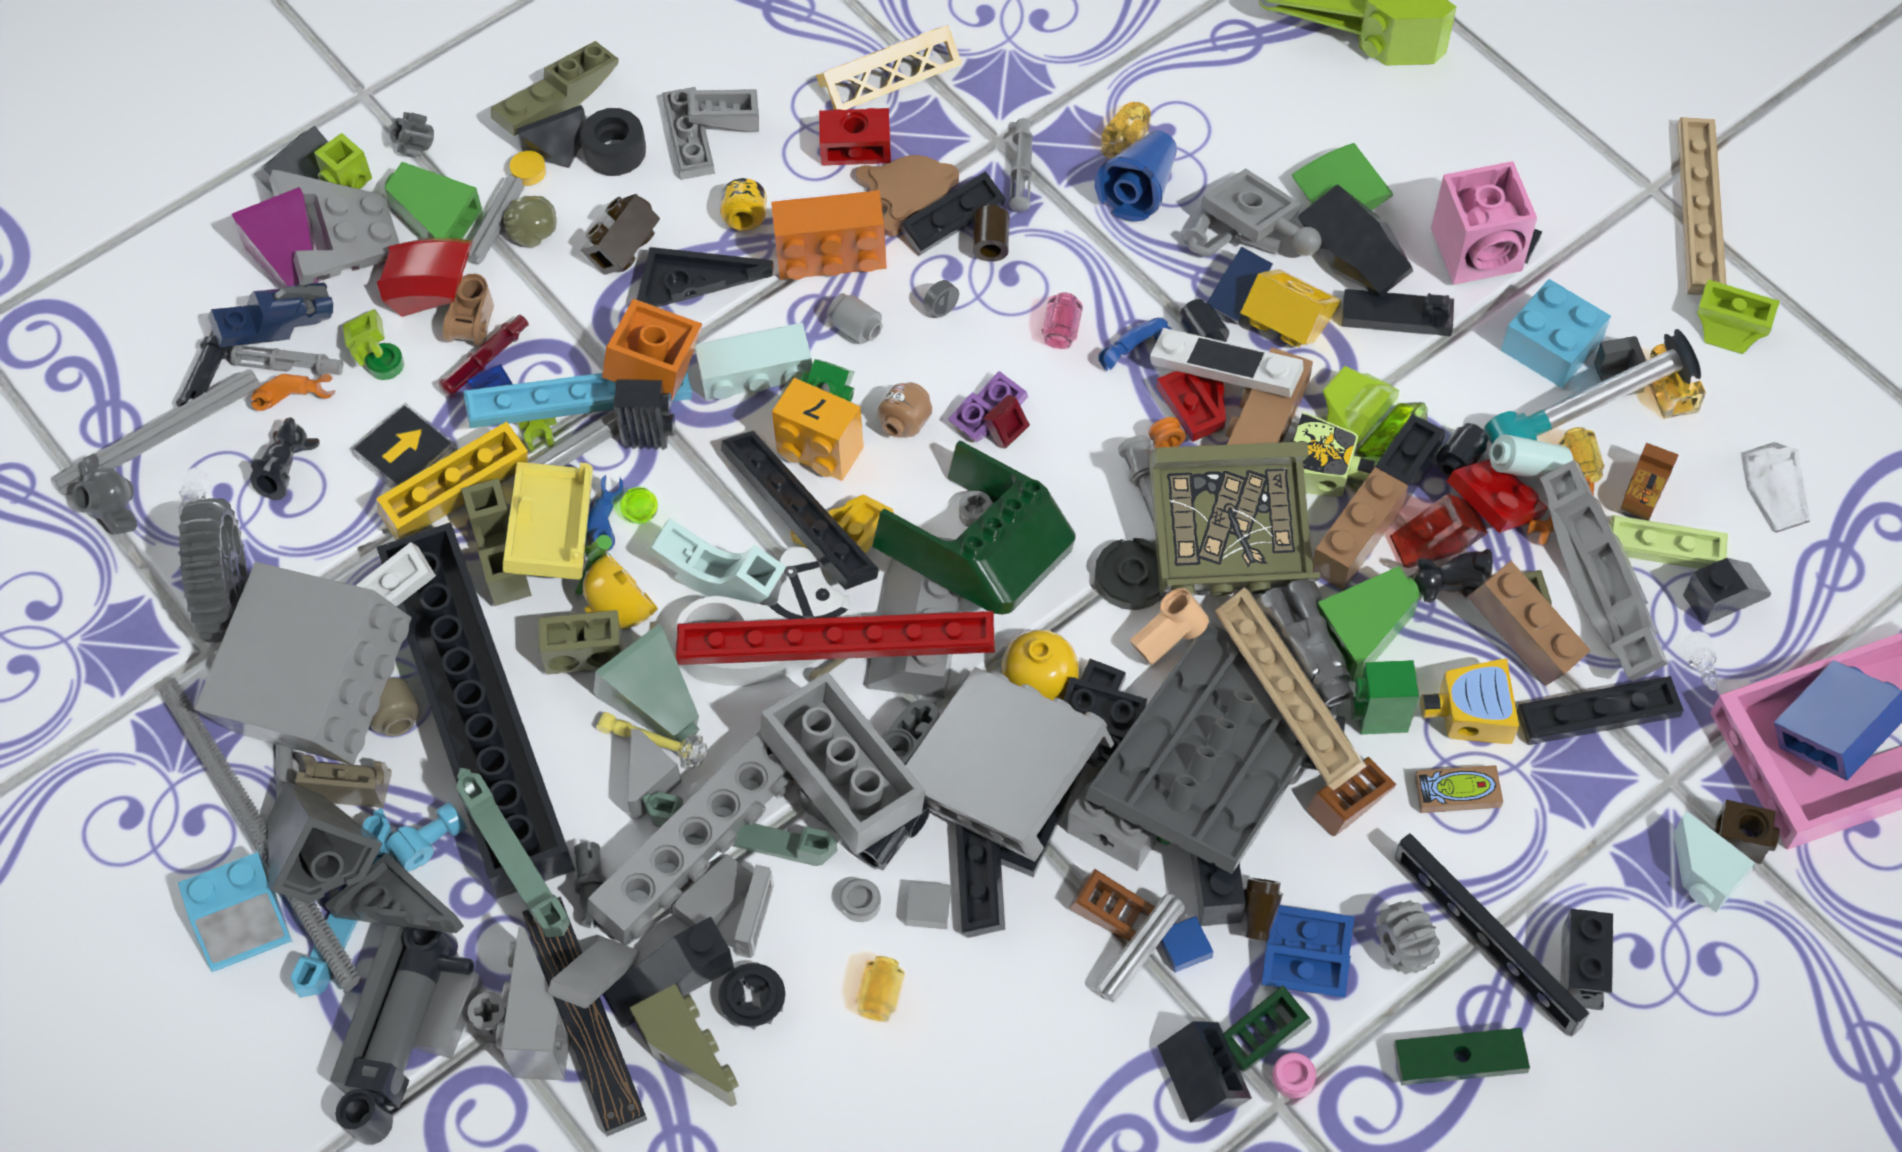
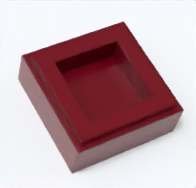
[983,395,1030,449]

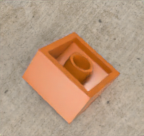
[602,299,703,401]

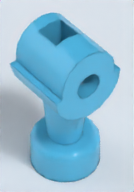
[386,802,467,871]

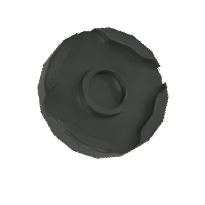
[1095,538,1166,610]

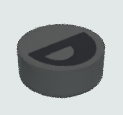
[924,280,960,318]

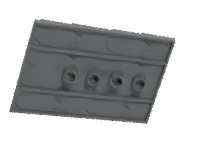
[1085,623,1341,874]

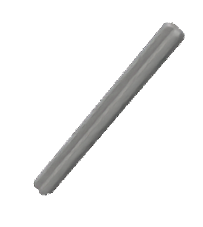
[54,369,261,495]

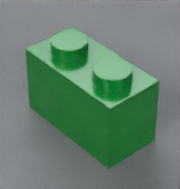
[1351,660,1419,735]

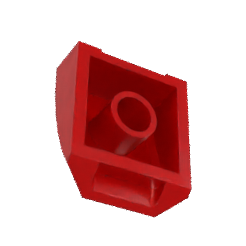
[376,238,473,317]

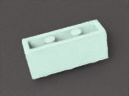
[695,323,812,401]

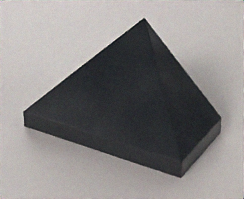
[516,105,586,168]

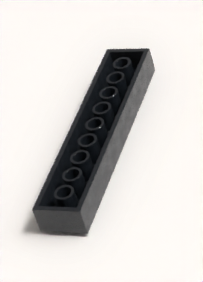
[376,522,575,899]

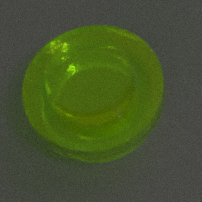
[620,487,659,524]

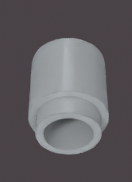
[827,293,883,344]

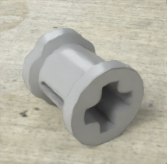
[467,992,506,1043]

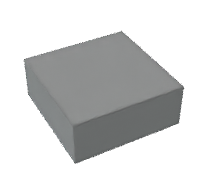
[906,881,951,929]

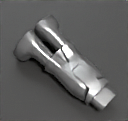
[1256,580,1354,707]

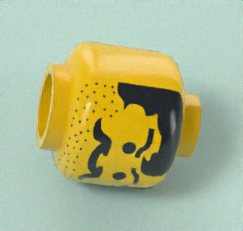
[720,178,767,231]

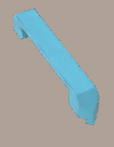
[290,808,394,998]

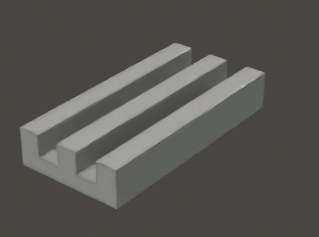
[734,864,774,958]

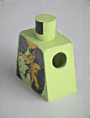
[1293,412,1376,497]

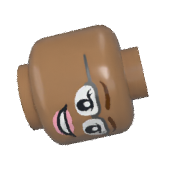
[877,382,933,438]

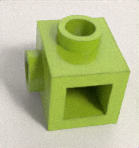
[314,132,373,189]

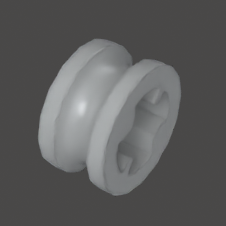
[959,491,992,527]

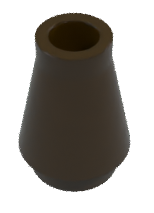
[1243,878,1284,941]

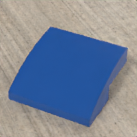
[1261,905,1355,999]

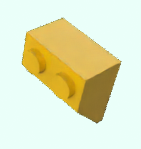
[1241,269,1342,347]

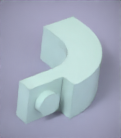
[647,518,786,604]

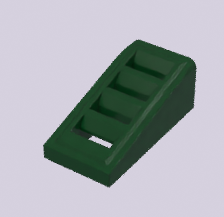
[1224,985,1312,1072]

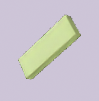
[1609,515,1728,569]

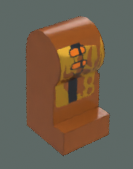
[1620,442,1679,521]

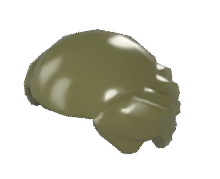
[503,196,557,248]

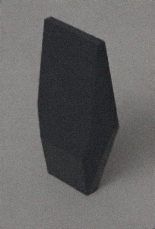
[1297,184,1413,297]

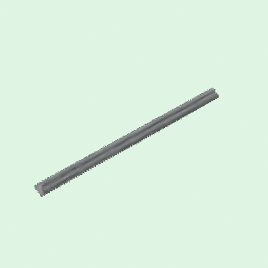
[158,678,363,992]

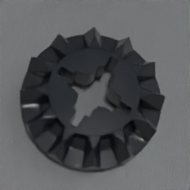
[718,963,786,1030]

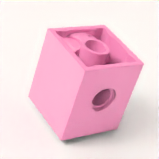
[1431,161,1537,285]

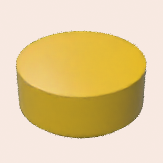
[509,151,546,186]

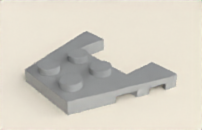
[270,170,400,285]

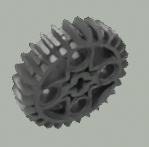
[177,498,249,643]

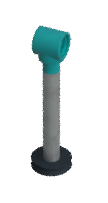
[1483,329,1702,445]

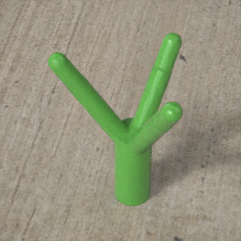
[575,535,612,596]

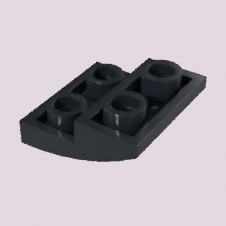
[1064,677,1148,768]

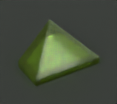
[1356,402,1428,458]

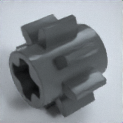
[390,112,434,156]

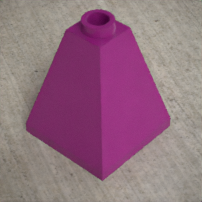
[231,187,319,288]

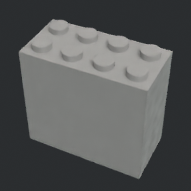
[194,561,412,765]

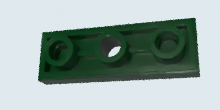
[1393,1027,1530,1086]

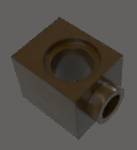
[1714,799,1780,864]

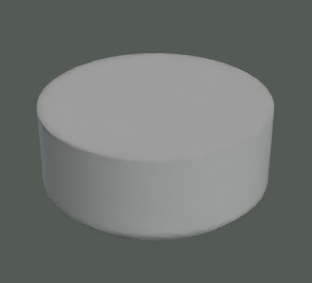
[840,879,881,922]

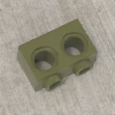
[539,610,624,675]

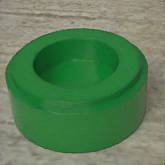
[365,343,404,380]

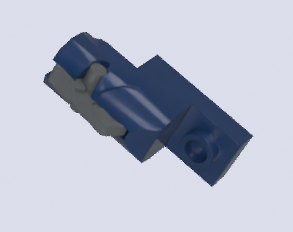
[208,282,334,347]

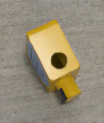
[1420,659,1519,744]

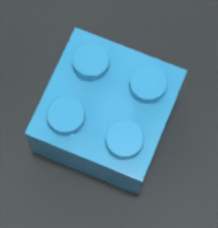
[1501,279,1611,389]

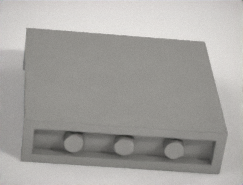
[906,667,1114,861]

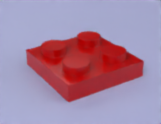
[1447,459,1548,533]

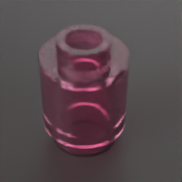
[1041,292,1083,349]

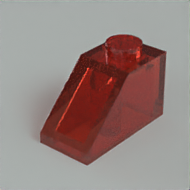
[1390,494,1488,568]

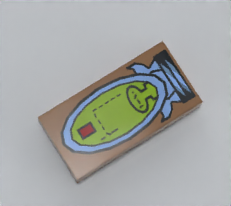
[1415,765,1503,813]

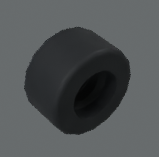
[580,108,646,176]

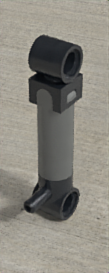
[335,927,474,1145]

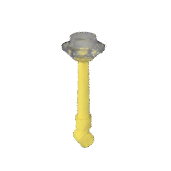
[596,712,707,769]

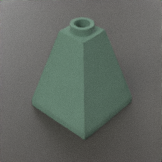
[593,624,700,744]

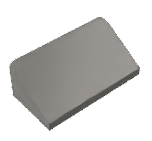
[413,971,482,1059]

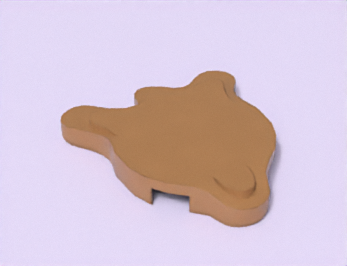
[856,155,959,237]

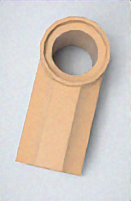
[1129,588,1209,666]

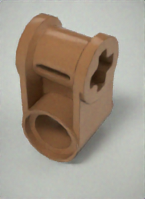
[443,274,494,346]

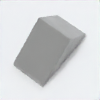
[627,729,682,819]

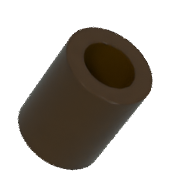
[973,204,1010,262]

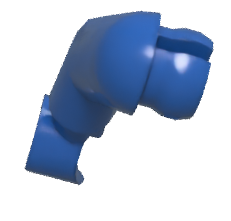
[1098,317,1172,371]
[587,475,624,552]

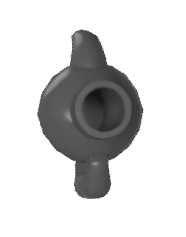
[73,453,137,534]

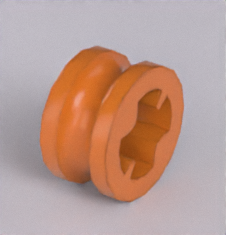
[1148,417,1186,448]

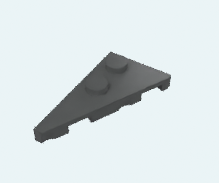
[325,853,464,933]

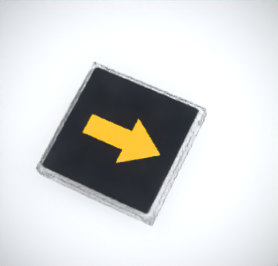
[350,402,458,489]

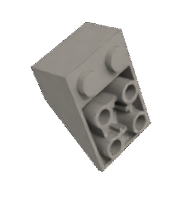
[496,927,570,1081]

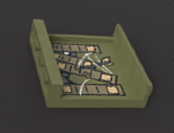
[1148,441,1320,596]

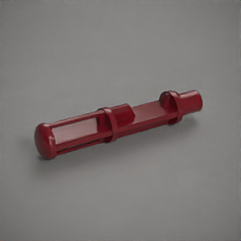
[438,314,529,398]

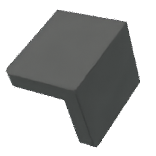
[1594,336,1647,396]

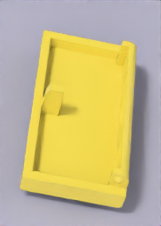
[503,462,593,580]

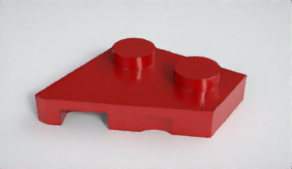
[1156,371,1226,442]

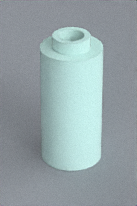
[1489,434,1573,480]

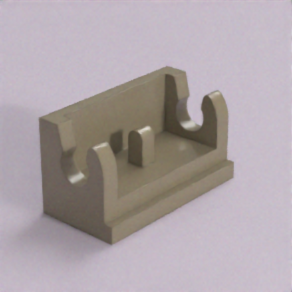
[295,755,392,808]

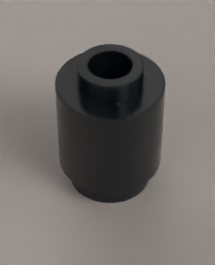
[1179,299,1229,342]
[1436,423,1489,477]

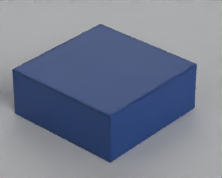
[1160,916,1214,973]

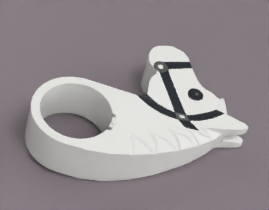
[675,547,863,686]

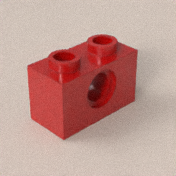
[819,108,891,166]

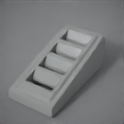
[687,89,759,132]

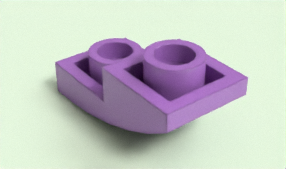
[948,371,1029,443]

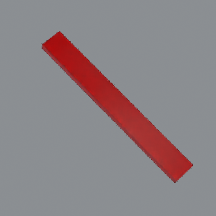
[676,611,995,665]

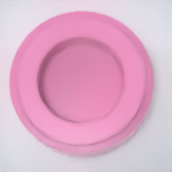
[1272,1053,1316,1099]

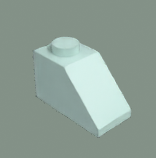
[1673,811,1755,912]

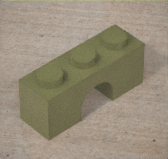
[461,478,532,606]

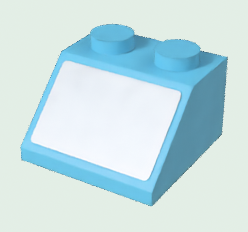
[178,852,292,972]

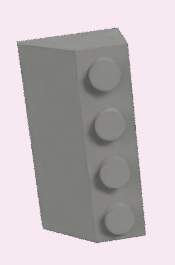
[867,537,963,699]

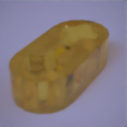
[1101,102,1151,159]

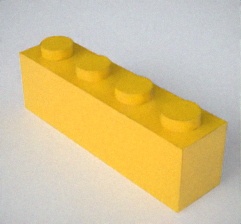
[376,421,528,540]

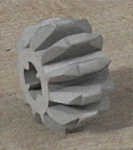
[1376,900,1440,975]

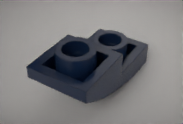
[1207,247,1273,324]

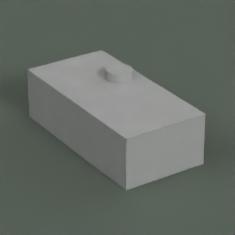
[760,672,926,855]

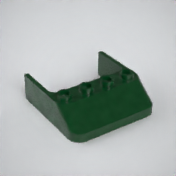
[872,440,1076,615]

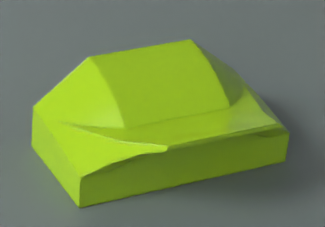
[1697,279,1780,354]
[1323,366,1400,447]

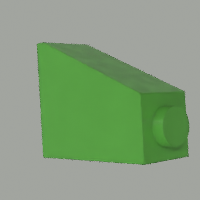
[384,162,482,239]
[1317,566,1420,682]

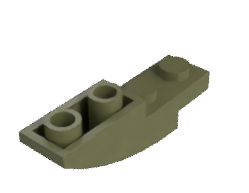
[491,41,619,136]

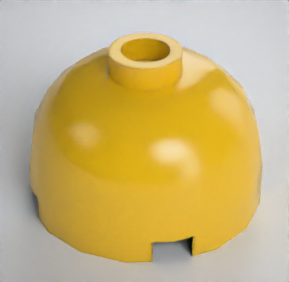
[582,553,658,629]
[1001,630,1079,701]

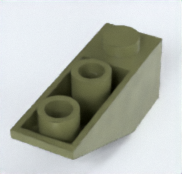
[630,984,739,1107]

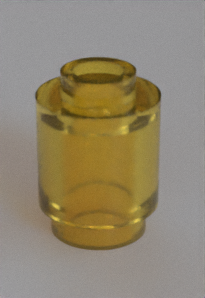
[1558,427,1605,483]
[855,956,905,1022]

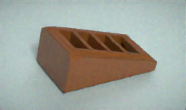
[1307,756,1397,836]
[1069,869,1155,941]

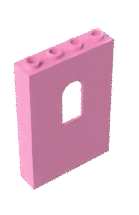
[1710,633,1902,850]

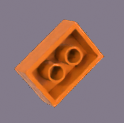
[771,190,887,280]

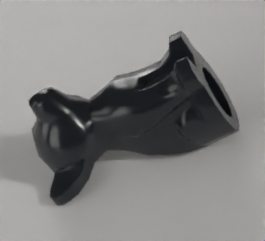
[250,417,320,500]
[1408,549,1493,603]

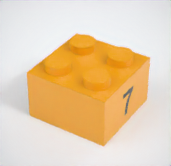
[772,378,864,481]

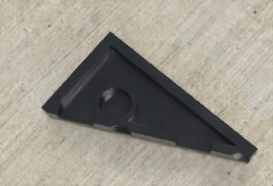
[636,247,774,307]

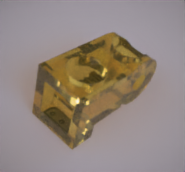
[1649,344,1706,419]

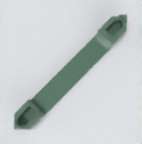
[456,768,570,937]
[641,792,838,866]

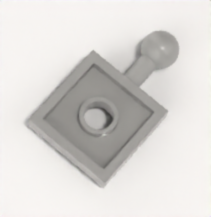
[1200,168,1322,256]

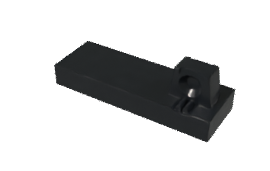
[1341,289,1454,336]

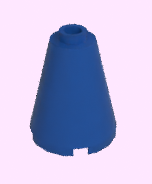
[1094,130,1177,221]

